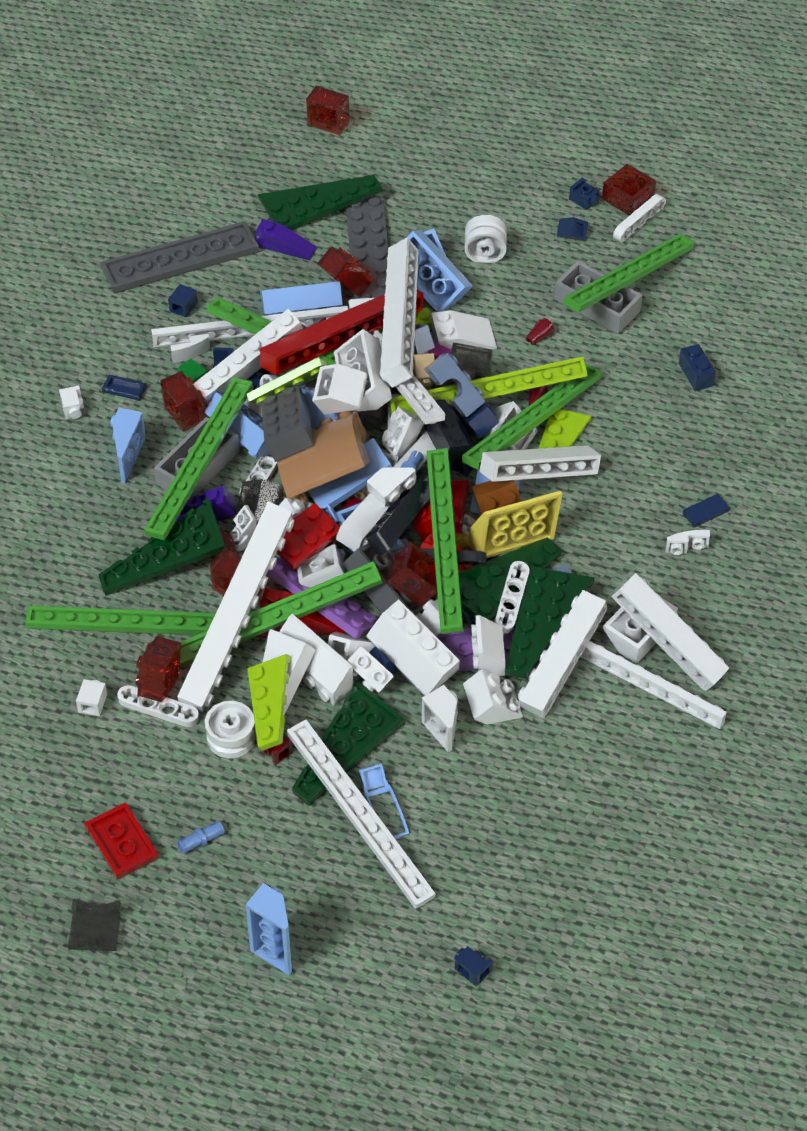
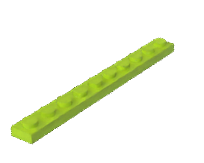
[388,356,588,415]

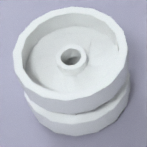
[465,215,507,263]
[205,701,256,758]

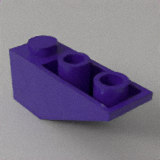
[176,485,236,521]

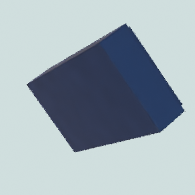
[102,374,147,401]
[683,494,730,528]

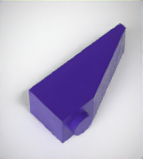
[255,219,317,261]

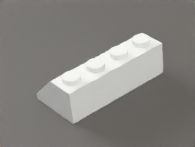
[334,329,392,412]
[366,599,460,696]
[279,614,353,706]

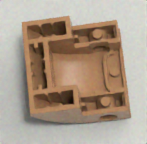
[277,410,371,498]

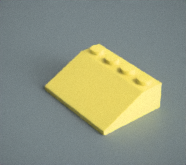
[468,491,563,558]

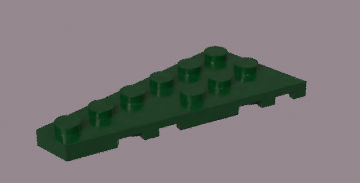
[257,175,383,231]
[98,498,227,595]
[435,537,563,621]
[505,566,595,679]
[292,680,404,806]

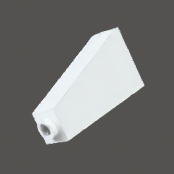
[263,629,315,715]

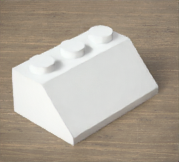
[603,598,678,664]

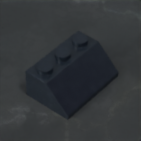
[423,399,476,463]

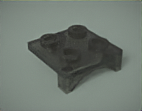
[68,899,122,951]

